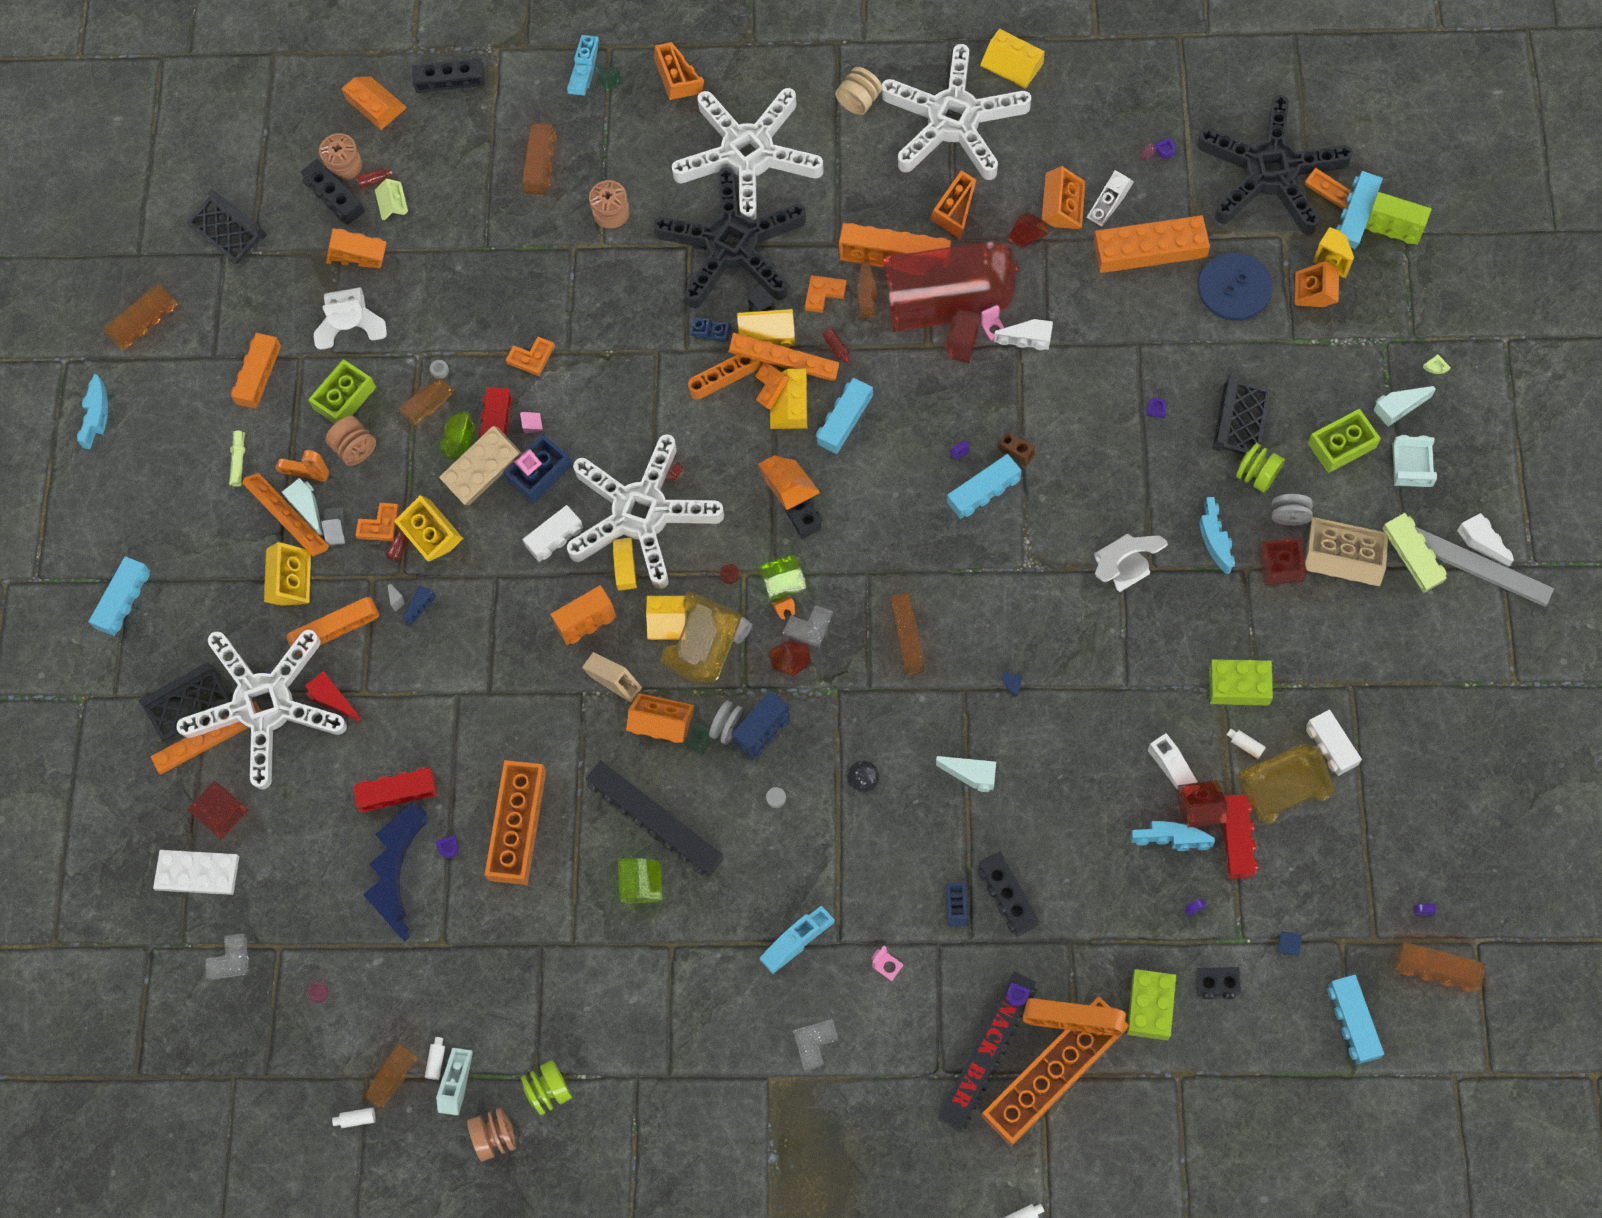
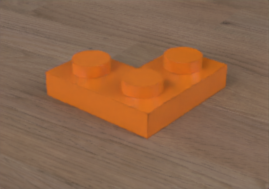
[805,275,847,313]
[505,337,555,376]
[755,362,789,410]
[355,503,399,541]

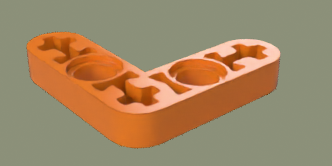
[276,450,329,481]

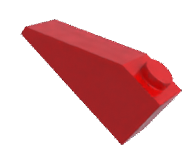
[305,671,361,721]

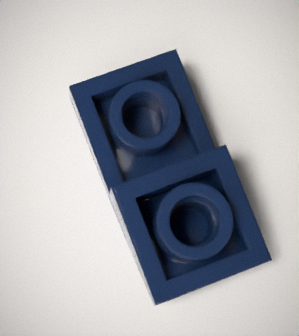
[690,318,731,342]

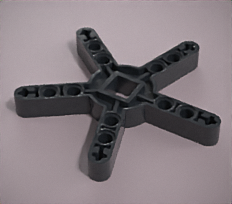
[1197,95,1353,235]
[654,168,806,308]

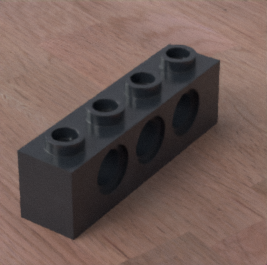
[412,58,485,93]
[300,159,365,224]
[977,851,1040,937]

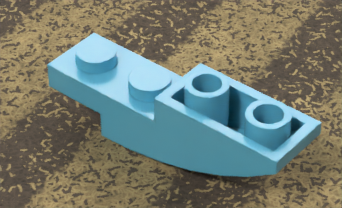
[567,35,599,95]
[77,374,108,449]
[1199,497,1235,574]
[1130,821,1215,851]
[760,906,835,974]

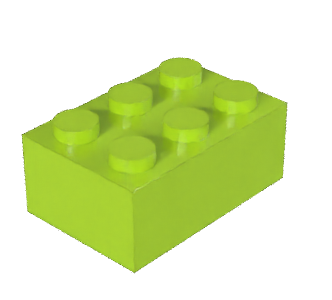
[1365,192,1432,245]
[308,359,376,424]
[1308,409,1381,473]
[1209,659,1273,705]
[1127,969,1176,1041]

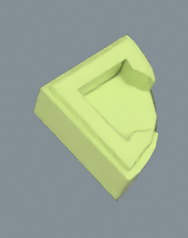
[1423,355,1451,374]

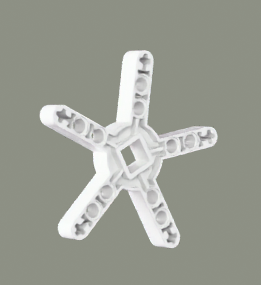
[882,44,1031,180]
[672,88,823,221]
[567,435,724,589]
[177,630,347,790]

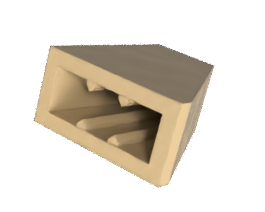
[582,652,642,702]

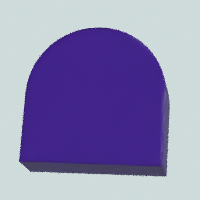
[1154,137,1176,159]
[1146,397,1167,418]
[950,440,969,459]
[436,835,459,859]
[1184,899,1207,917]
[1413,904,1436,916]
[1007,982,1031,1007]

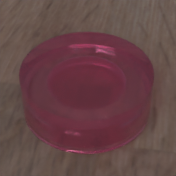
[1140,143,1157,161]
[307,982,329,1003]

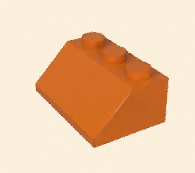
[342,76,406,130]
[1042,166,1085,229]
[758,455,820,510]
[626,693,695,743]

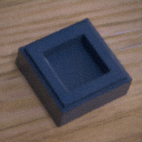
[1278,931,1302,956]

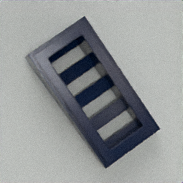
[403,586,436,626]
[946,882,968,926]

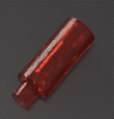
[356,168,393,189]
[822,328,850,363]
[386,529,409,562]

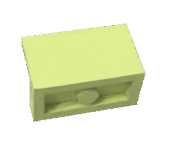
[375,179,408,220]

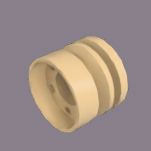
[835,67,882,115]

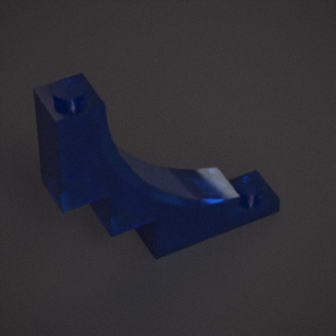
[363,803,428,942]

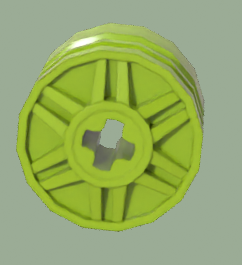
[1236,443,1285,493]
[521,1060,572,1116]

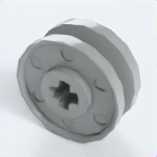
[1272,494,1313,526]
[709,700,744,745]

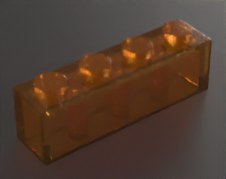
[522,123,557,195]
[103,284,177,351]
[891,593,924,675]
[1395,942,1486,993]

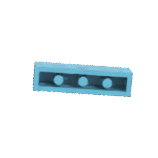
[1336,171,1383,249]
[816,378,873,454]
[947,454,1021,519]
[88,557,150,636]
[1327,975,1384,1065]

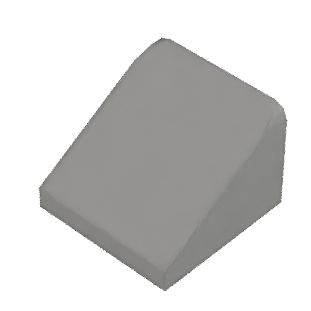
[388,584,406,612]

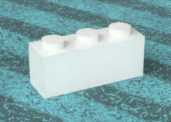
[522,505,583,562]
[1306,709,1362,776]

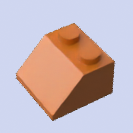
[1295,261,1339,307]

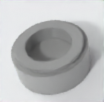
[430,360,449,379]
[766,787,786,808]

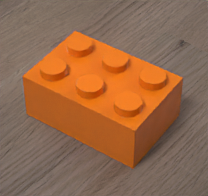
[550,585,616,645]

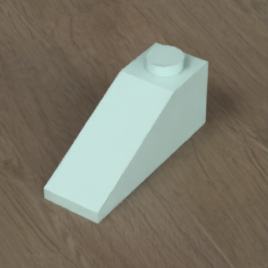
[1374,386,1435,427]
[282,478,323,537]
[936,756,996,792]
[436,1048,473,1115]

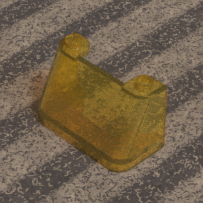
[660,591,741,683]
[1237,744,1336,824]

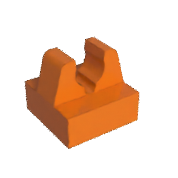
[772,596,795,619]

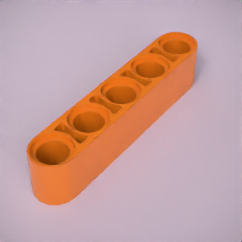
[688,355,763,399]
[286,597,379,655]
[1023,998,1126,1036]

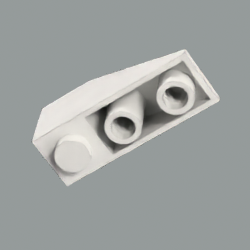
[1087,170,1134,226]
[994,319,1053,350]
[1457,513,1514,568]
[1148,733,1200,798]

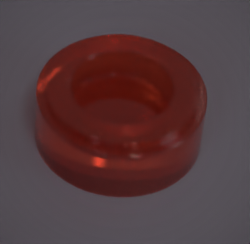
[667,462,684,481]
[720,564,740,584]

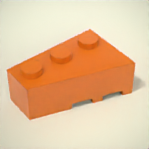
[654,42,704,100]
[930,170,976,239]
[326,229,386,268]

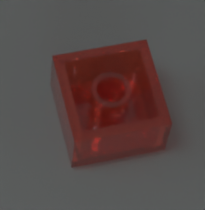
[946,309,980,363]
[1259,538,1307,586]
[187,780,249,840]
[1178,780,1227,828]

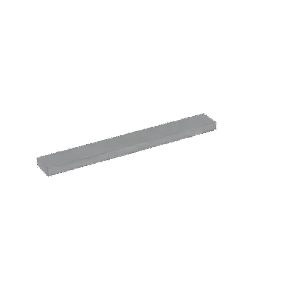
[1414,526,1554,607]

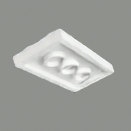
[153,850,239,895]

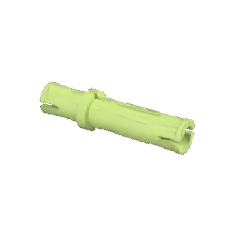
[229,431,245,486]

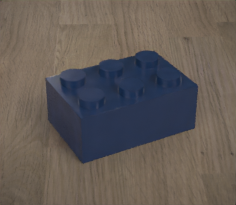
[503,434,572,504]
[732,691,790,760]

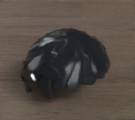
[846,761,879,792]

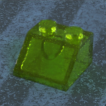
[440,411,475,459]
[758,554,806,599]
[618,858,662,904]

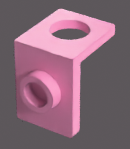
[981,305,1004,341]
[871,946,903,981]

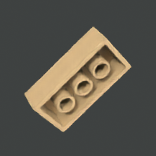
[439,426,522,505]

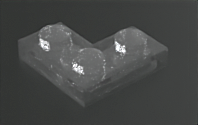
[783,605,833,647]
[205,933,248,980]
[793,1019,838,1071]

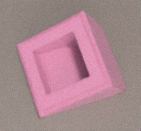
[520,412,543,434]
[513,449,542,476]

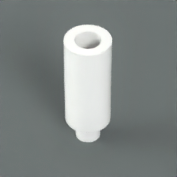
[1227,729,1266,759]
[424,1037,445,1080]
[332,1108,375,1128]
[1004,1204,1044,1218]

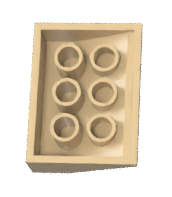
[1303,517,1388,586]

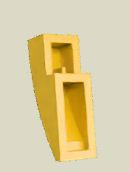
[613,537,637,591]

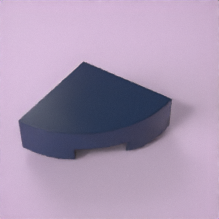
[1003,672,1022,696]

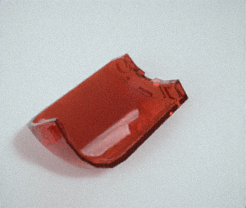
[884,242,1019,332]

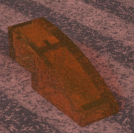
[857,258,877,319]
[399,379,454,426]
[364,1043,418,1109]

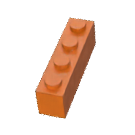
[231,333,281,409]

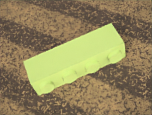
[1382,513,1447,593]

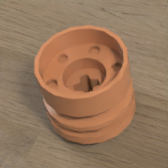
[319,133,362,181]
[589,180,630,228]
[325,416,376,466]
[467,1107,516,1162]

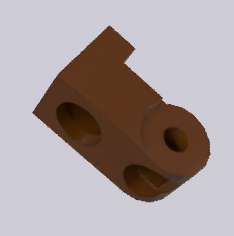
[997,433,1036,467]

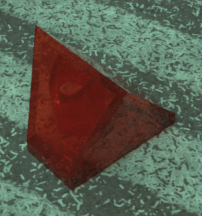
[1008,212,1049,249]
[770,641,811,676]

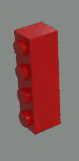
[478,387,512,438]
[353,767,438,813]
[1220,795,1258,879]

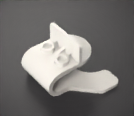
[314,287,387,350]
[1094,534,1167,592]

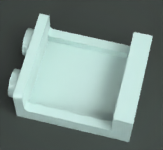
[1392,435,1437,487]

